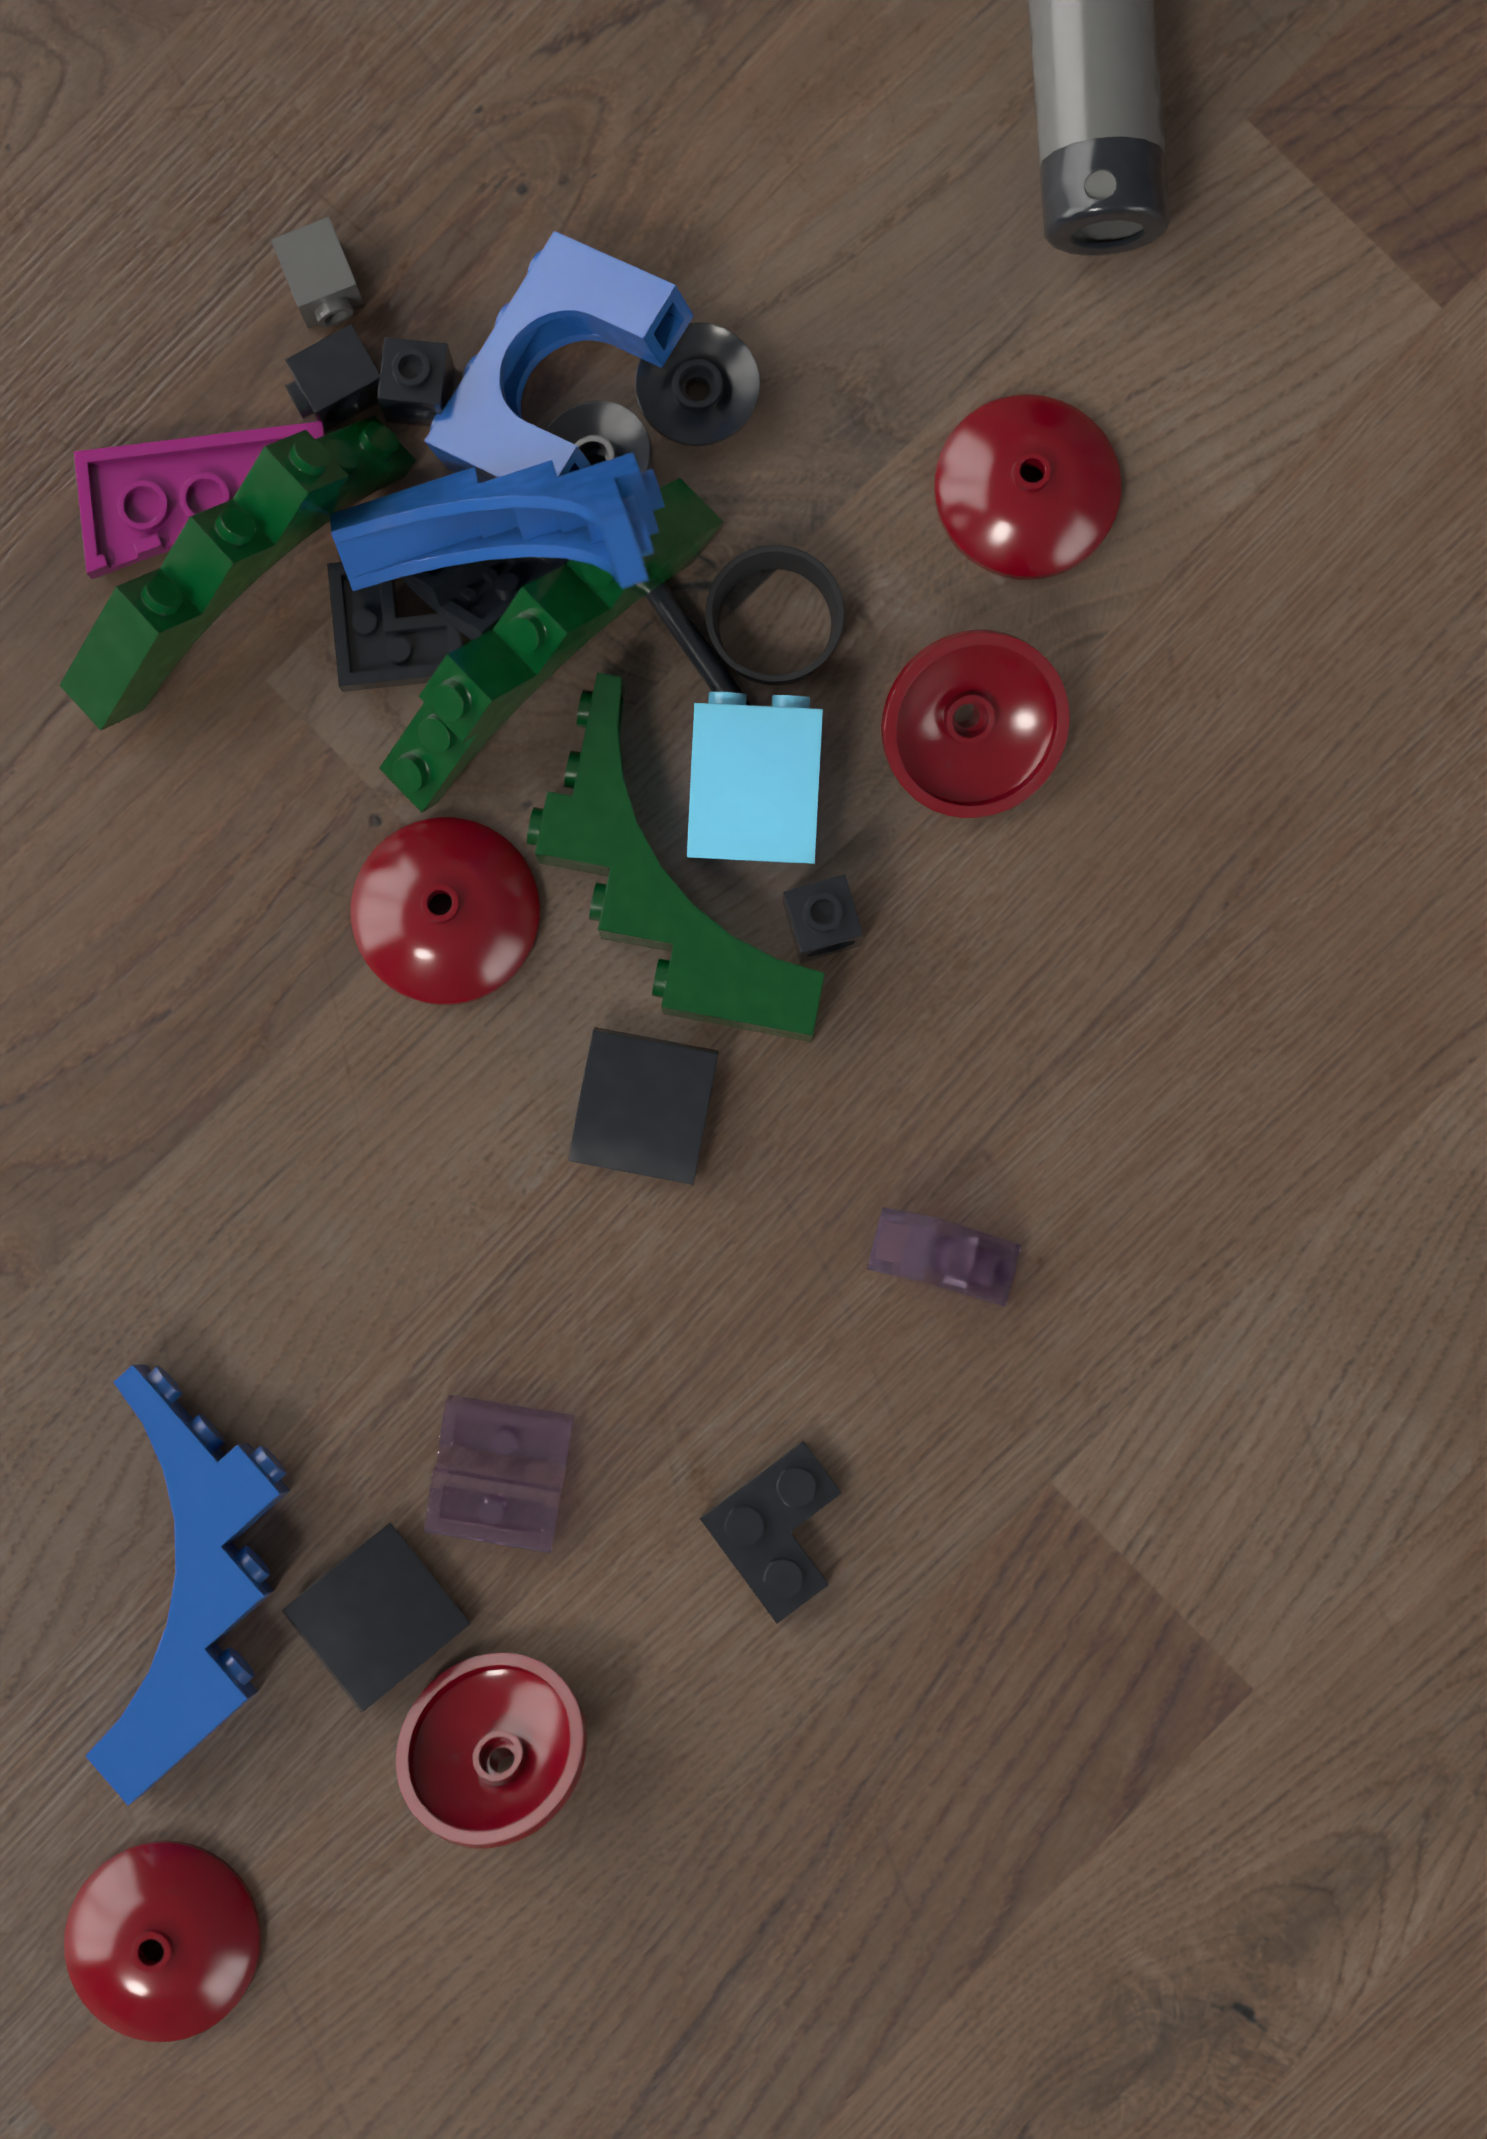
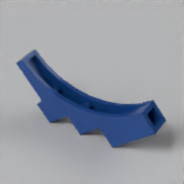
[330,452,665,591]
[86,1364,290,1806]

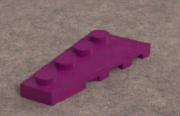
[74,421,326,580]

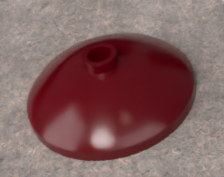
[934,394,1121,580]
[881,629,1070,818]
[351,817,540,1005]
[396,1653,587,1849]
[64,1840,261,2042]

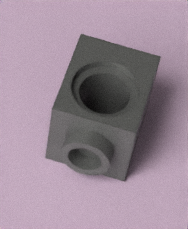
[271,217,365,329]

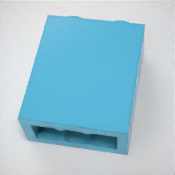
[687,692,823,864]

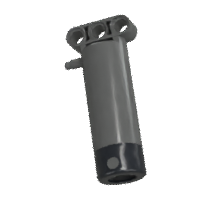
[1027,0,1170,256]

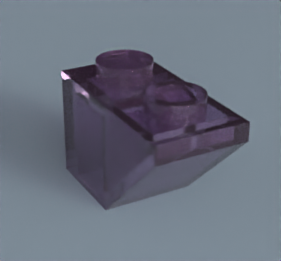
[867,1207,1021,1307]

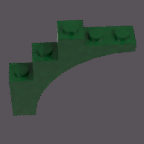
[59,415,416,731]
[379,478,723,813]
[527,673,825,1042]

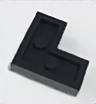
[327,562,463,692]
[700,1441,842,1624]

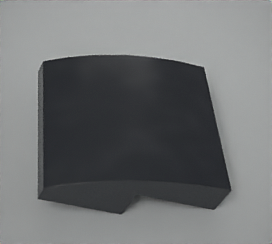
[400,557,569,640]
[568,1027,719,1185]
[282,1523,470,1713]

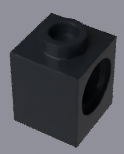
[284,324,380,431]
[377,337,455,426]
[783,874,863,963]

